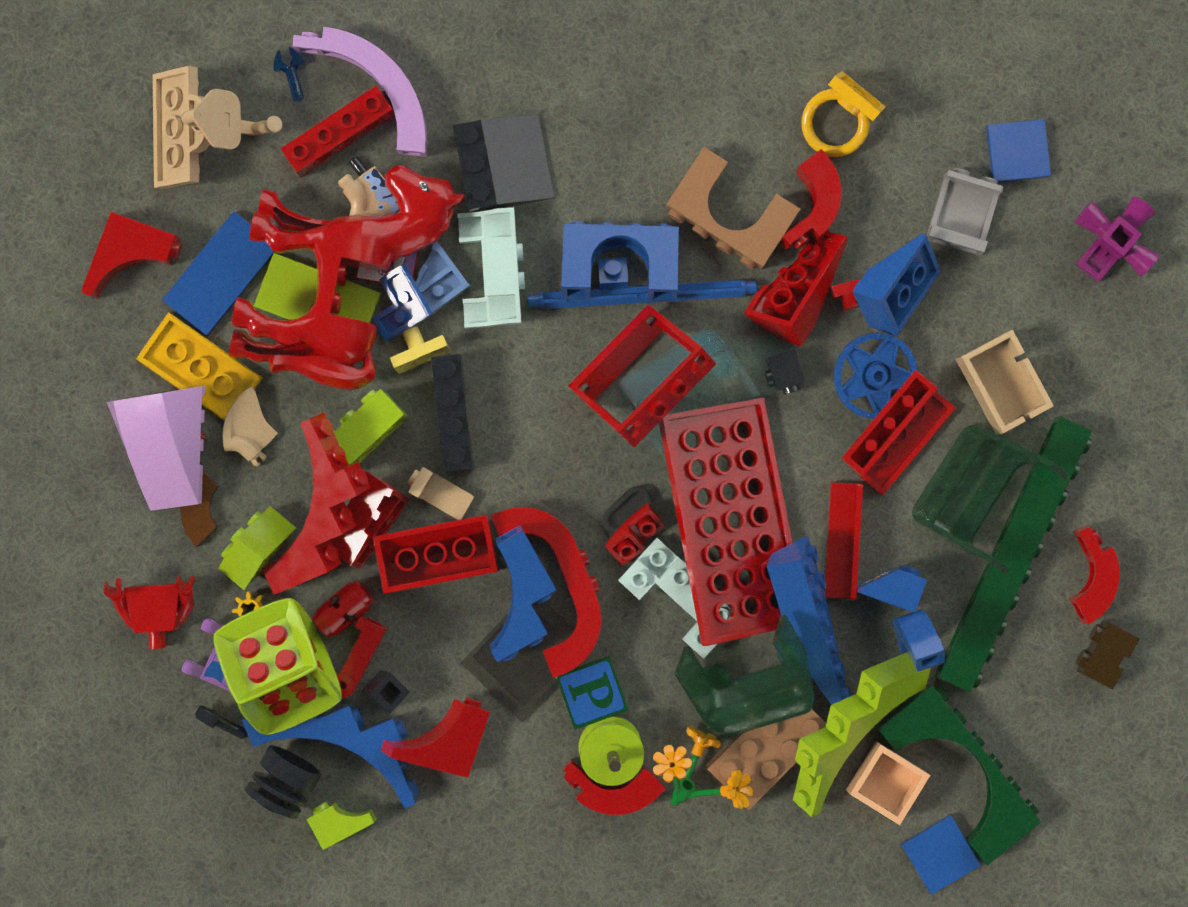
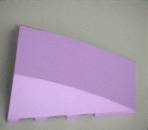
[106,386,205,511]

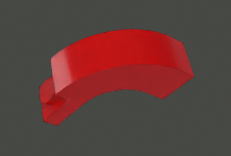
[780,149,841,251]
[563,759,666,815]

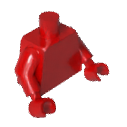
[103,574,195,649]

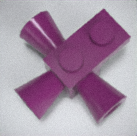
[1074,196,1160,282]

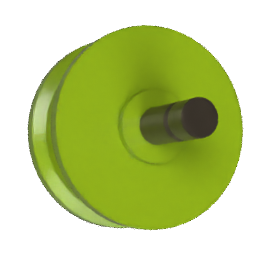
[578,716,644,786]

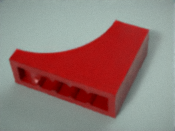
[81,212,182,299]
[381,697,490,778]

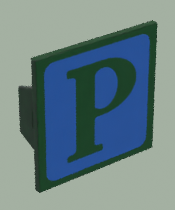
[556,656,629,730]

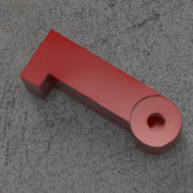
[336,615,388,698]

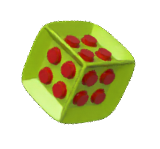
[214,598,342,735]

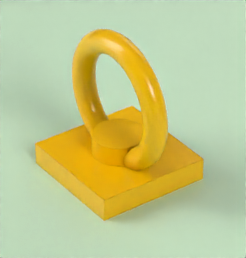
[801,71,886,157]

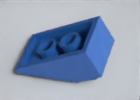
[853,234,941,336]

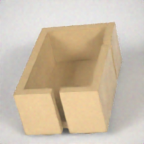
[955,330,1054,435]

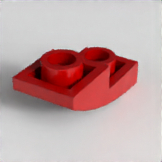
[605,503,666,565]

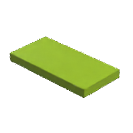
[254,253,381,323]

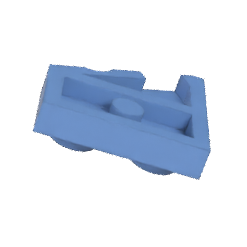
[415,242,470,321]

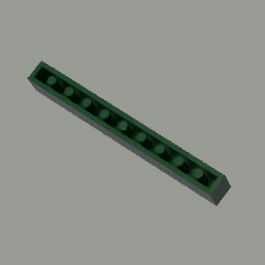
[934,416,1092,693]

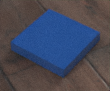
[986,119,1051,182]
[900,814,981,895]

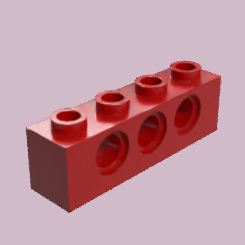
[280,85,395,178]

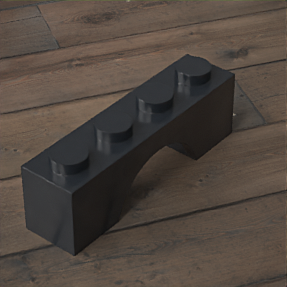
[431,354,474,473]

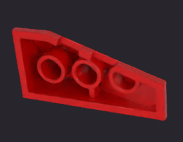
[744,231,848,346]

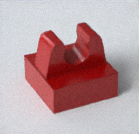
[829,279,860,311]

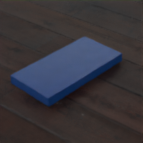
[162,211,276,336]

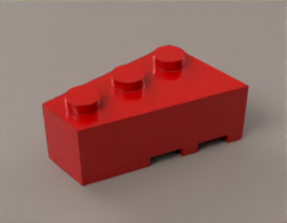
[330,471,411,569]

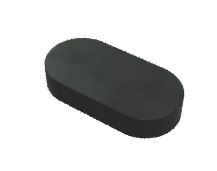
[602,486,652,534]

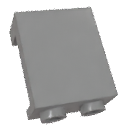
[926,168,1003,256]

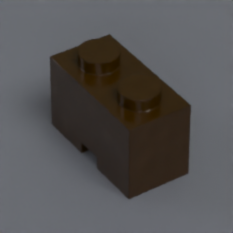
[1076,621,1140,690]

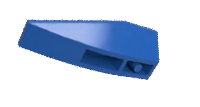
[767,536,852,704]

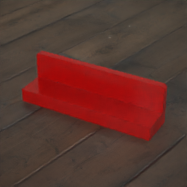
[824,482,863,600]

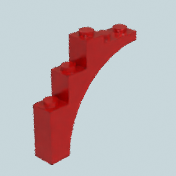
[262,412,371,595]

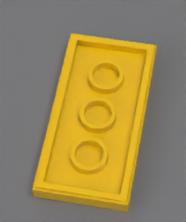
[136,312,263,421]

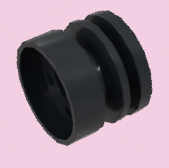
[244,745,322,819]

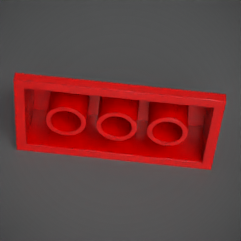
[373,515,500,594]

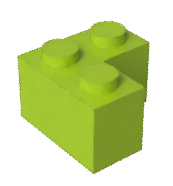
[218,506,296,590]

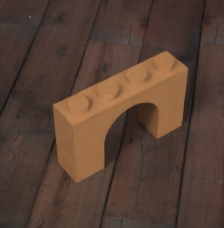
[666,147,800,270]

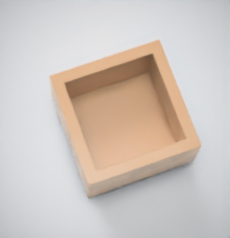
[846,741,930,825]

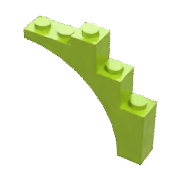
[793,652,931,817]

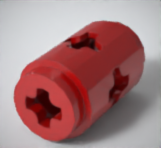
[312,580,375,638]

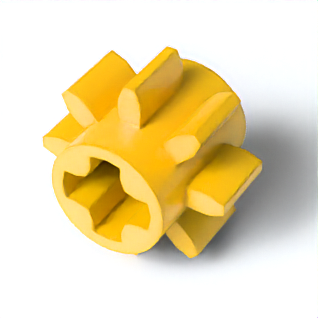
[232,591,264,617]

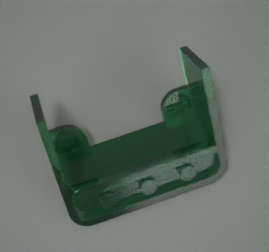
[674,614,815,738]

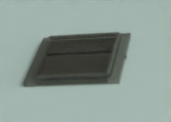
[461,601,575,722]

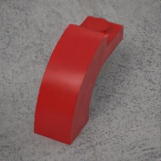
[1069,526,1120,625]

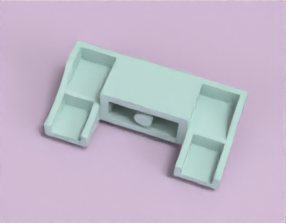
[458,207,525,329]
[618,538,730,659]

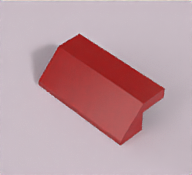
[841,370,956,496]

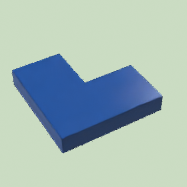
[372,264,433,343]

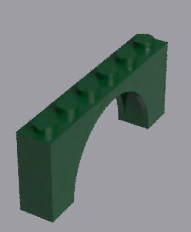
[875,684,1041,866]

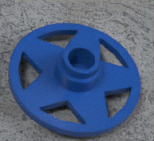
[834,332,918,419]

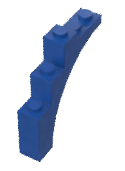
[242,704,420,808]

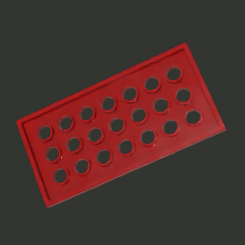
[659,398,792,646]

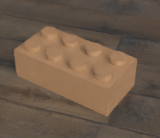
[706,684,826,810]

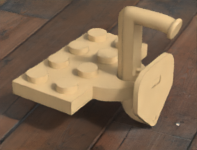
[153,66,282,189]

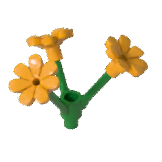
[653,726,753,809]

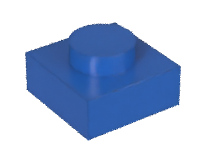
[598,257,628,290]

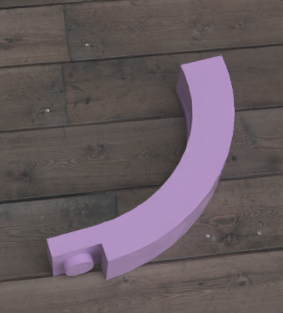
[292,27,428,157]

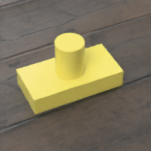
[390,327,451,374]

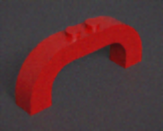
[491,507,601,678]

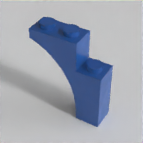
[490,525,556,662]

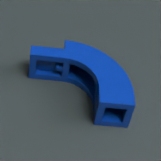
[892,609,945,672]

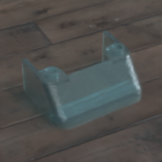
[620,328,759,456]

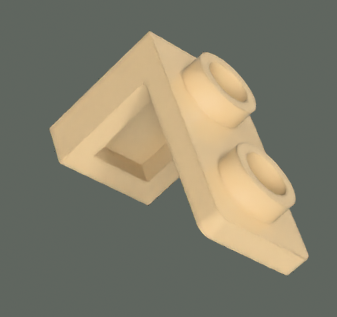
[407,467,474,520]

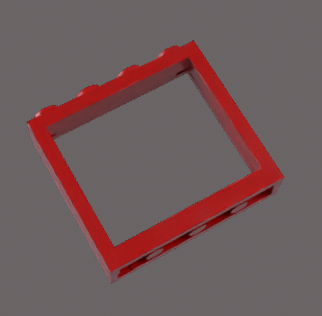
[568,304,716,448]

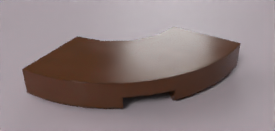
[180,470,219,547]

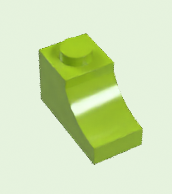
[307,801,377,850]

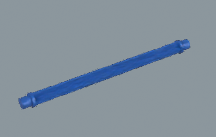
[528,280,757,309]

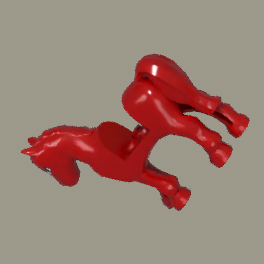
[229,165,465,391]

